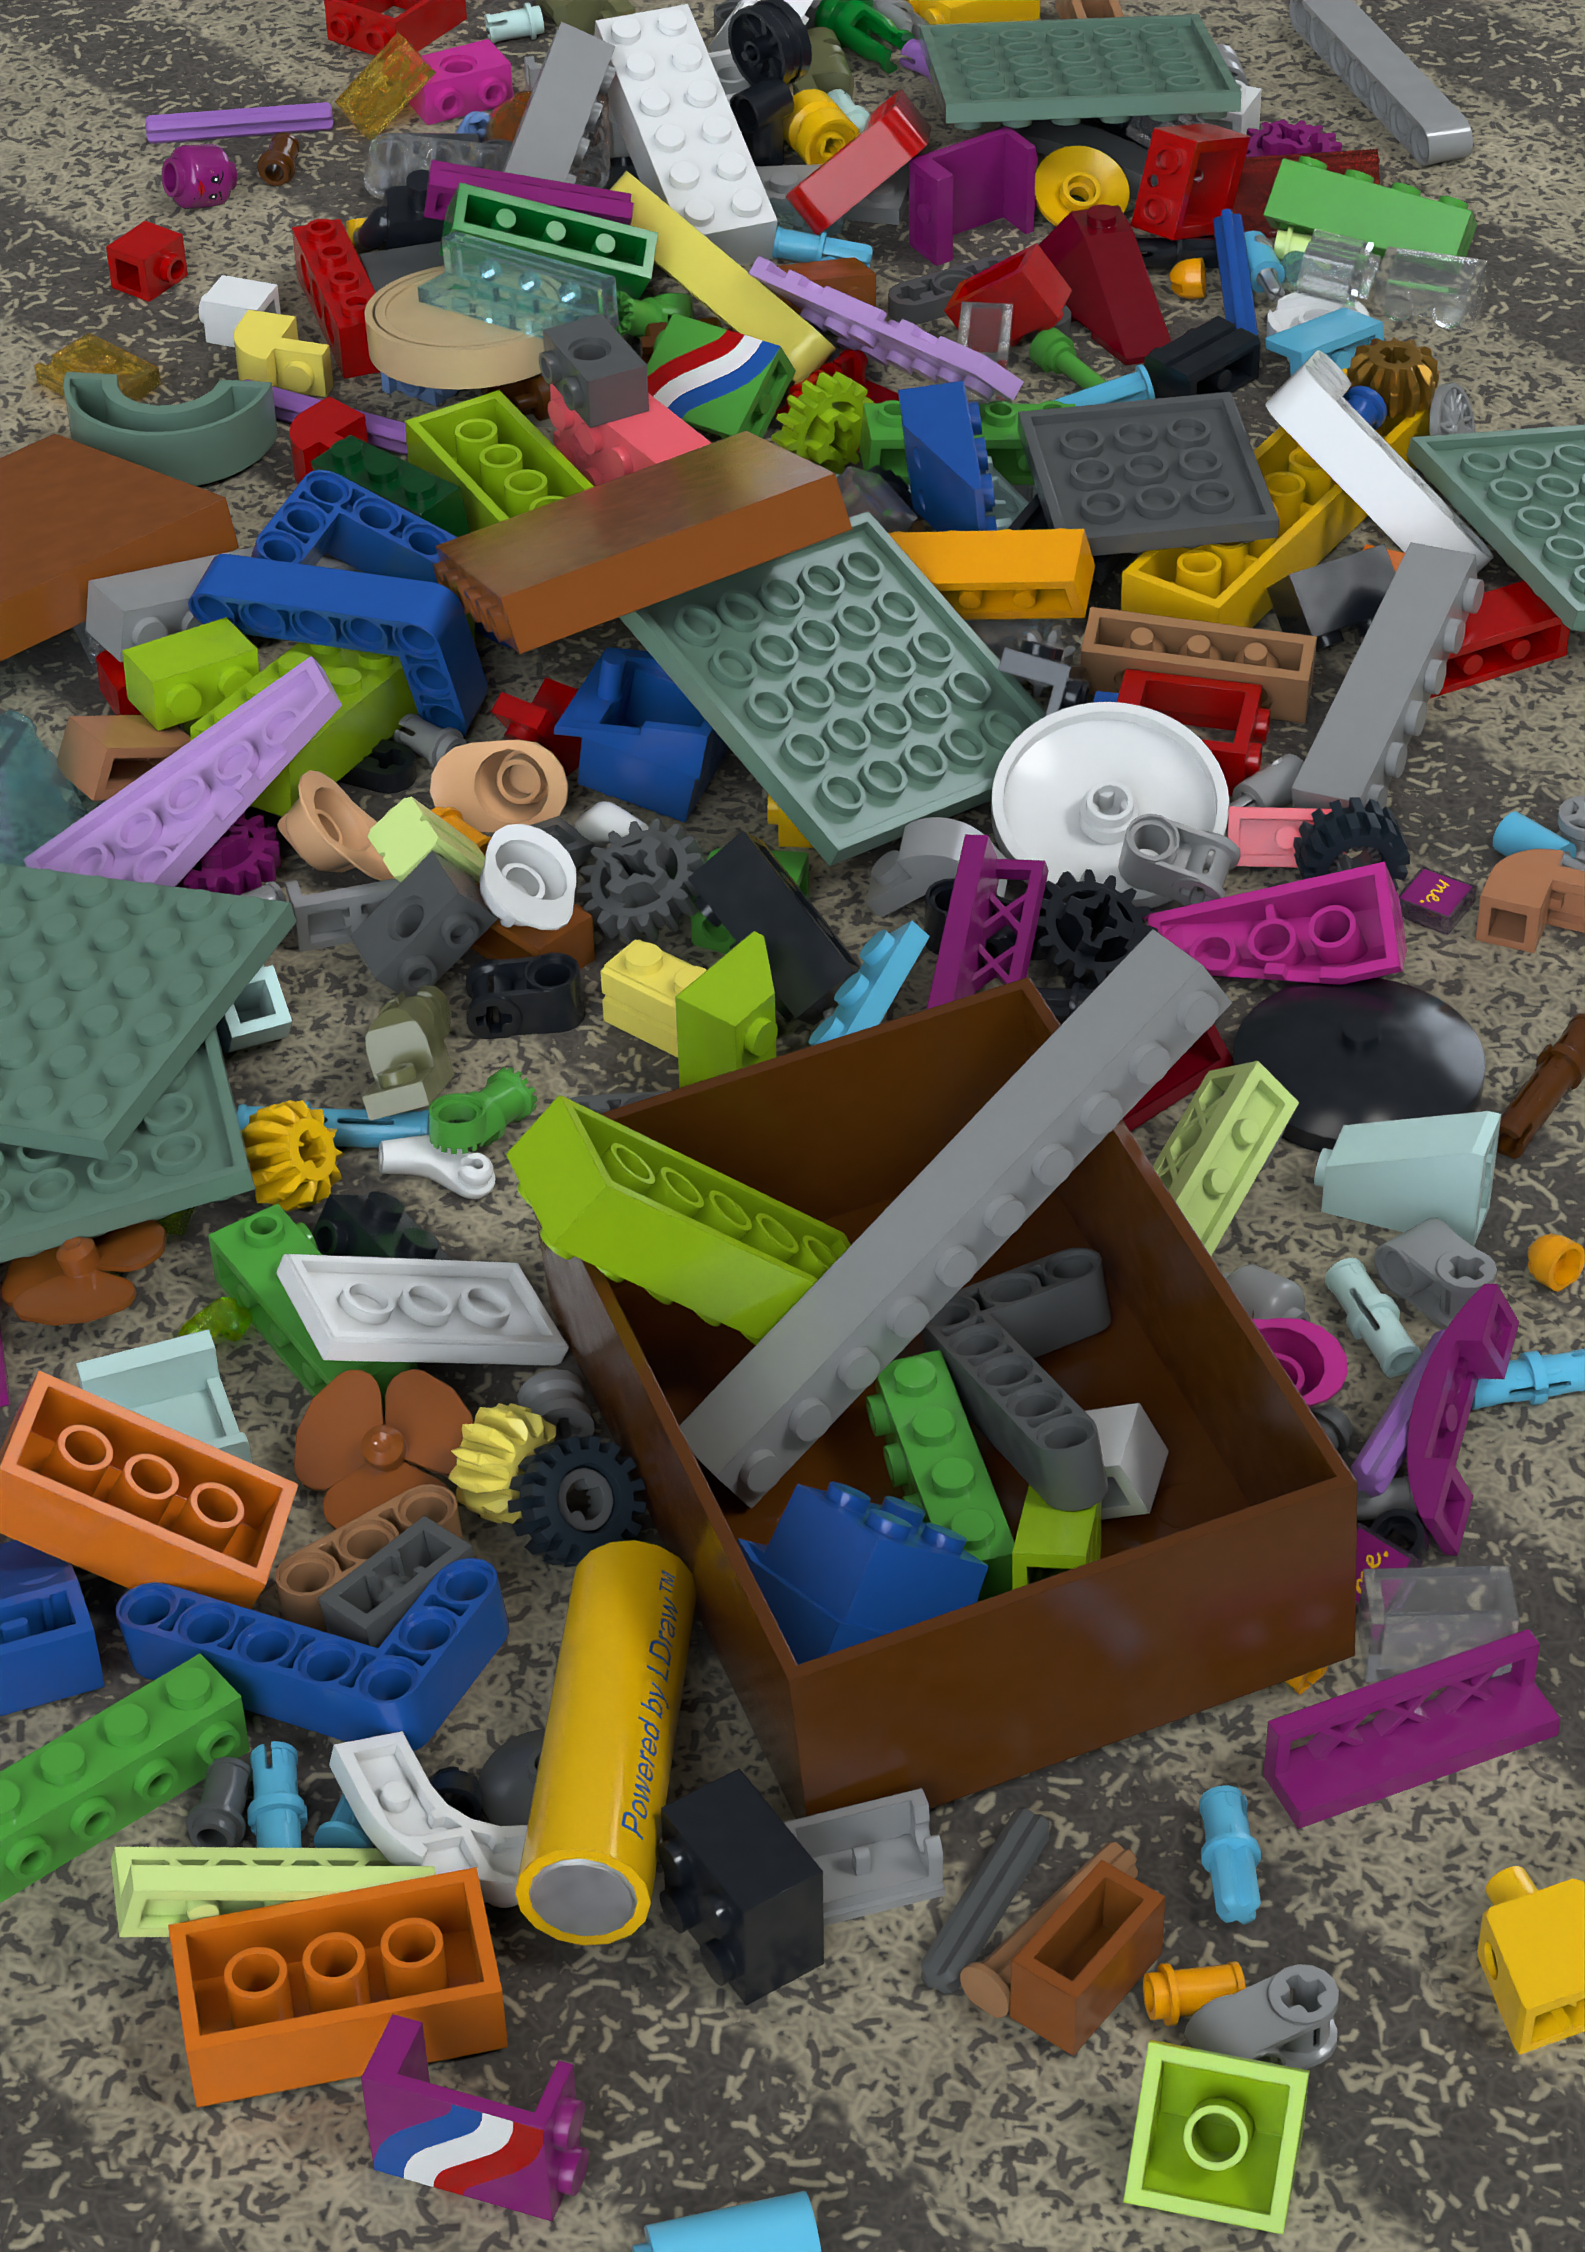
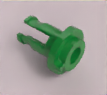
[814,0,915,74]

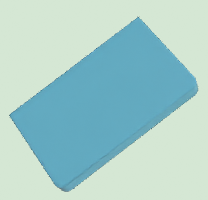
[1265,308,1384,376]

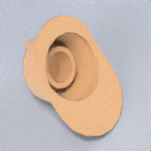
[430,739,568,832]
[277,770,394,881]

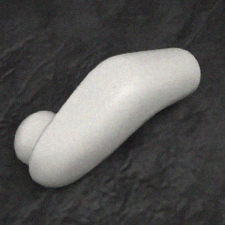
[575,801,649,848]
[378,1135,495,1199]

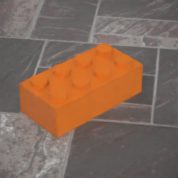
[0,1370,299,1609]
[168,1867,508,2108]

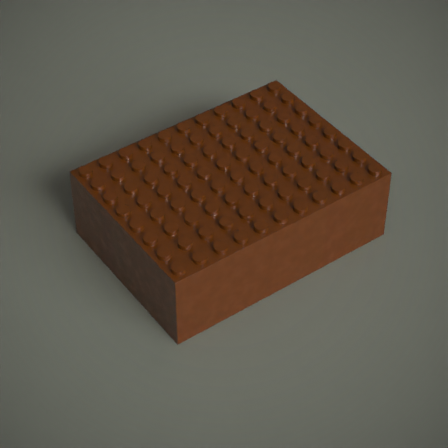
[535,977,1357,1819]

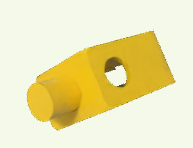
[1477,1866,1585,2055]

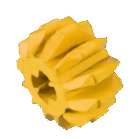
[241,1100,345,1212]

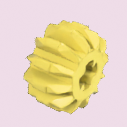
[448,1403,556,1524]

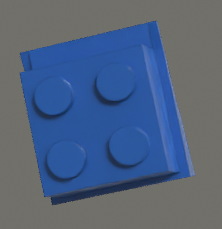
[554,647,728,823]
[737,1482,989,1665]

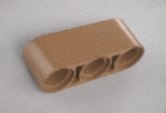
[275,1484,463,1633]

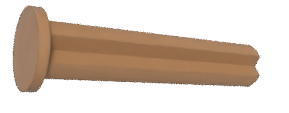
[960,1842,1138,2018]

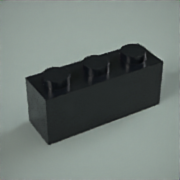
[688,831,861,1025]

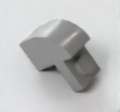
[865,817,1008,917]

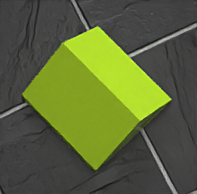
[1123,2040,1310,2235]

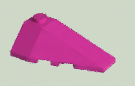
[1148,862,1407,985]

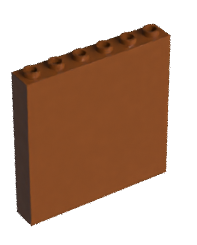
[433,431,852,654]
[0,434,239,662]

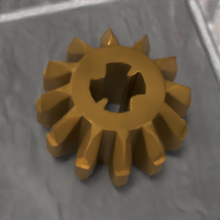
[1347,336,1439,420]

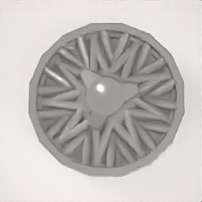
[1429,382,1476,436]

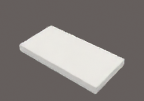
[276,1254,569,1366]

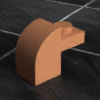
[1475,849,1585,953]

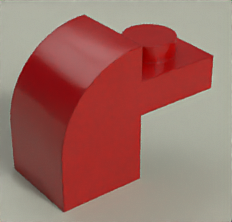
[289,396,368,485]
[491,677,582,777]

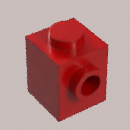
[106,221,188,302]

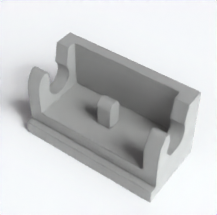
[285,878,401,952]
[784,1788,945,1926]

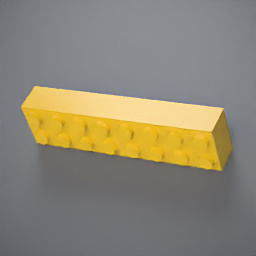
[1121,368,1433,628]

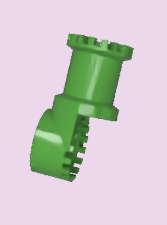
[600,291,695,339]
[429,1067,538,1154]

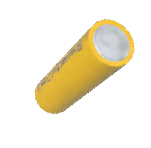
[515,1540,697,1946]

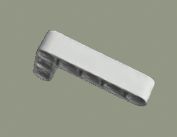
[1266,350,1493,573]

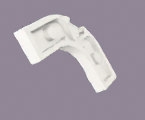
[329,1731,527,1908]

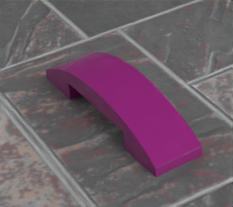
[1407,1284,1519,1556]

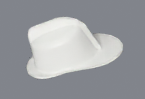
[480,824,577,930]

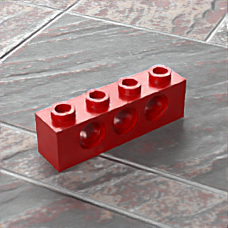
[292,219,380,379]

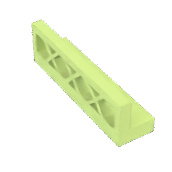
[1153,1061,1299,1256]
[111,1847,436,1937]

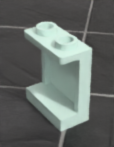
[76,1329,252,1463]

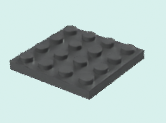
[1018,392,1279,556]

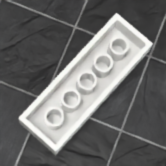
[594,4,778,265]

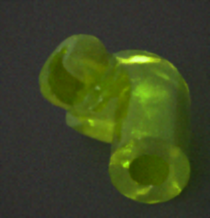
[176,1297,252,1341]

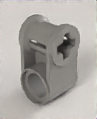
[1118,813,1241,906]
[1374,1218,1497,1330]
[1184,1964,1339,2070]

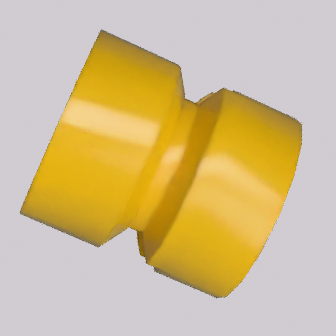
[783,89,860,165]

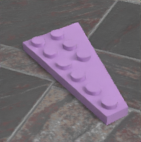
[748,256,1024,401]
[23,656,342,887]

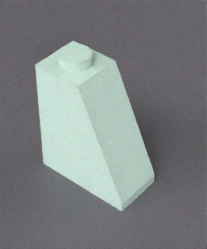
[1314,1111,1501,1247]

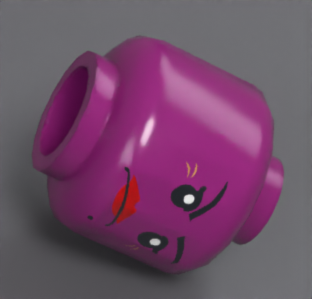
[161,144,238,209]

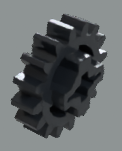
[1031,869,1158,989]

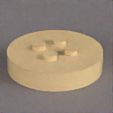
[364,262,575,390]

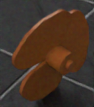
[1,1220,167,1326]
[294,1369,474,1530]

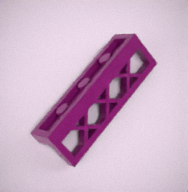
[424,160,634,225]
[927,834,1049,1009]
[1263,1629,1561,1829]

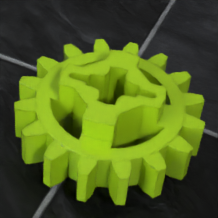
[771,372,874,474]

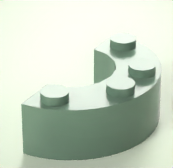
[63,372,278,487]

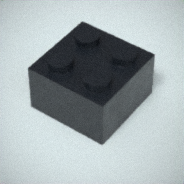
[657,1768,824,2006]

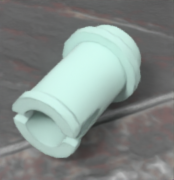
[484,3,544,44]

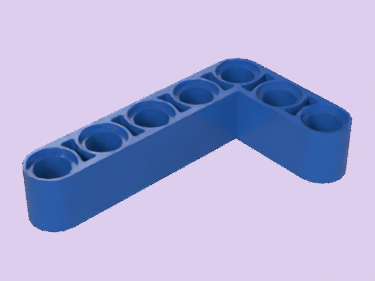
[251,470,512,648]
[188,554,488,737]
[116,1558,510,1752]

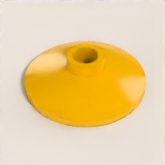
[1035,146,1130,226]

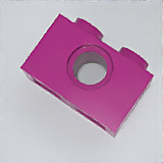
[402,39,513,125]

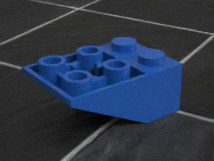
[898,381,997,532]
[0,1540,105,1716]

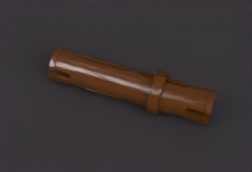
[1497,1013,1585,1159]

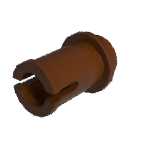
[257,132,300,186]

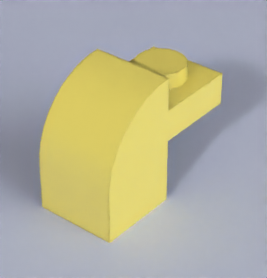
[233,310,334,397]

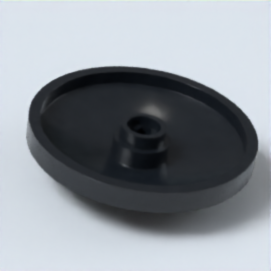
[1232,978,1486,1153]

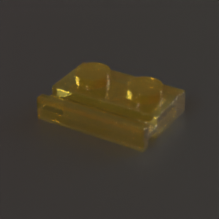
[335,32,436,141]
[34,333,161,401]

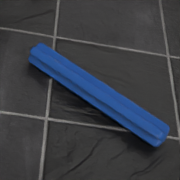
[1213,209,1259,337]

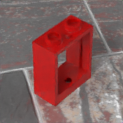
[324,0,467,64]
[1130,123,1251,240]
[1117,669,1271,796]

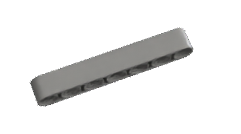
[1289,0,1473,166]

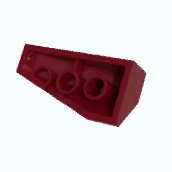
[1039,204,1171,366]

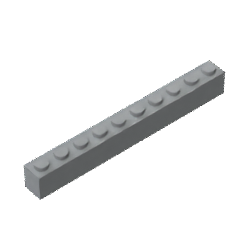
[680,929,1232,1509]

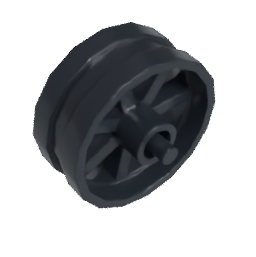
[728,0,812,86]

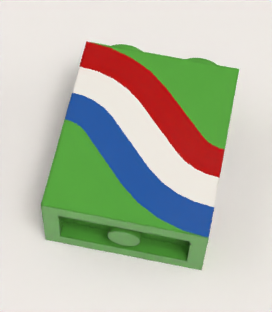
[647,313,796,439]

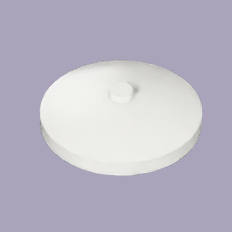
[991,702,1229,908]

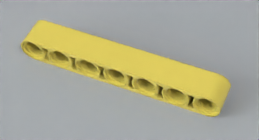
[610,171,836,384]

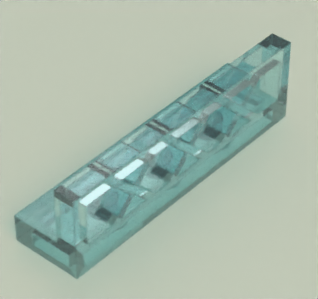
[418,231,619,339]

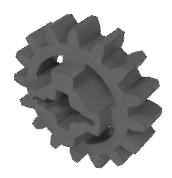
[577,818,706,944]

